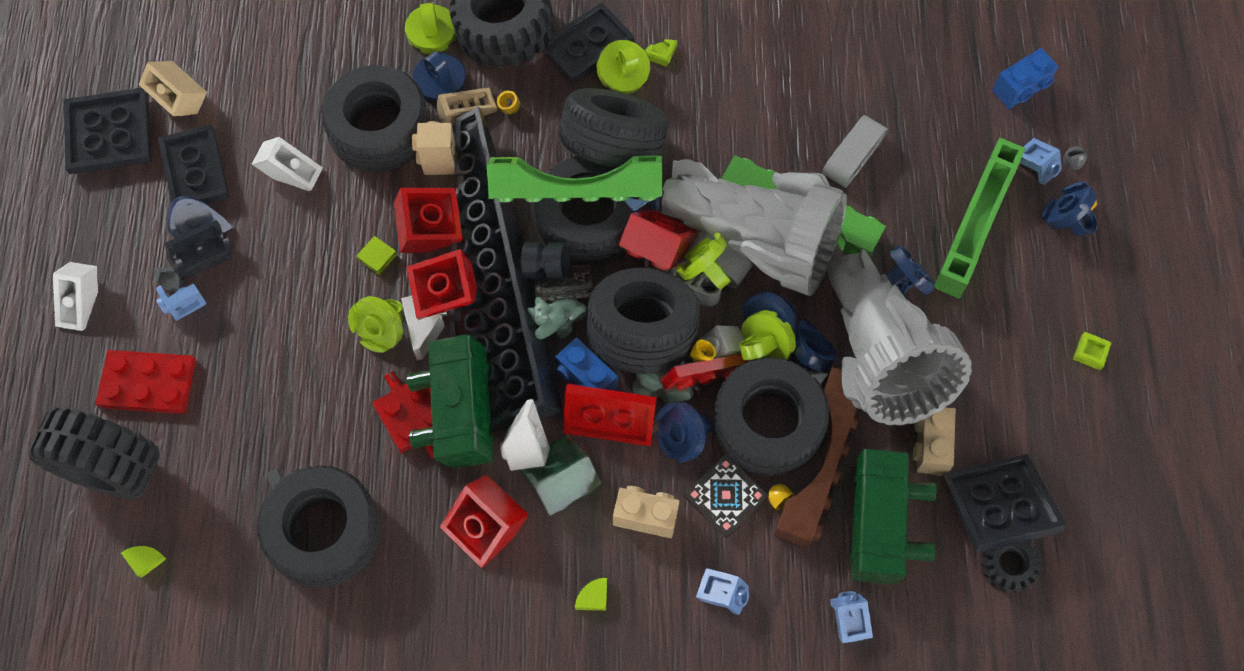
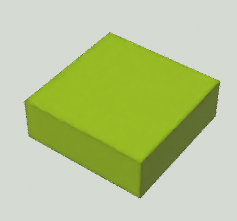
[356,236,397,275]
[1073,331,1112,370]

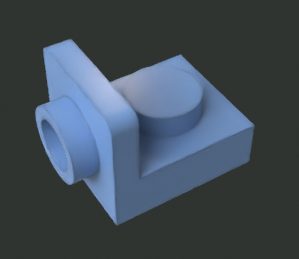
[1020,138,1062,185]
[156,283,207,321]
[696,568,749,615]
[830,591,873,643]

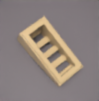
[437,88,497,126]

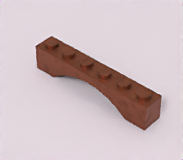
[774,367,860,549]

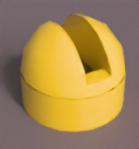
[497,91,520,115]
[690,339,716,363]
[768,484,795,511]

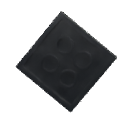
[64,88,152,174]
[941,454,1066,553]

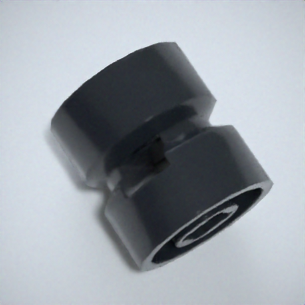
[521,242,570,280]

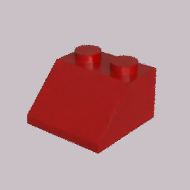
[394,188,463,253]
[619,208,700,270]
[440,474,529,568]

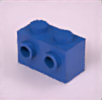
[992,48,1059,109]
[555,338,618,391]

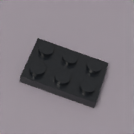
[542,2,634,84]
[158,124,230,204]

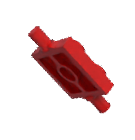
[372,371,434,459]

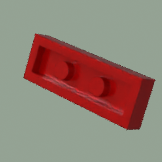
[660,354,748,391]

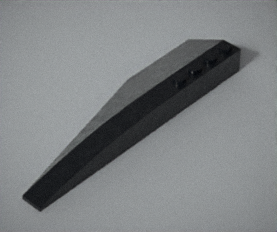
[450,107,563,433]

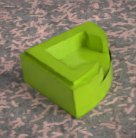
[645,39,677,67]
[121,546,166,578]
[575,578,607,611]

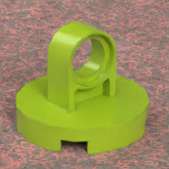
[405,2,457,54]
[596,40,650,94]
[675,232,732,290]
[348,296,403,353]
[739,310,796,361]

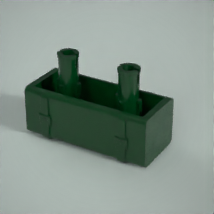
[407,335,494,469]
[850,449,936,585]

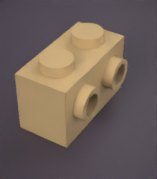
[139,61,207,116]
[412,121,457,175]
[913,407,956,475]
[613,486,679,539]

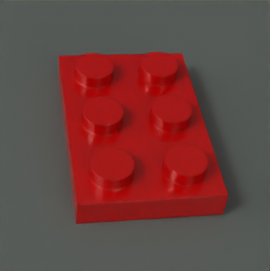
[95,350,196,414]
[563,384,657,446]

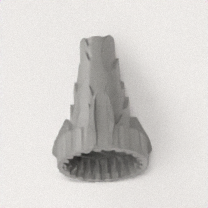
[662,172,847,296]
[827,249,972,425]

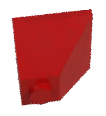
[406,249,477,320]

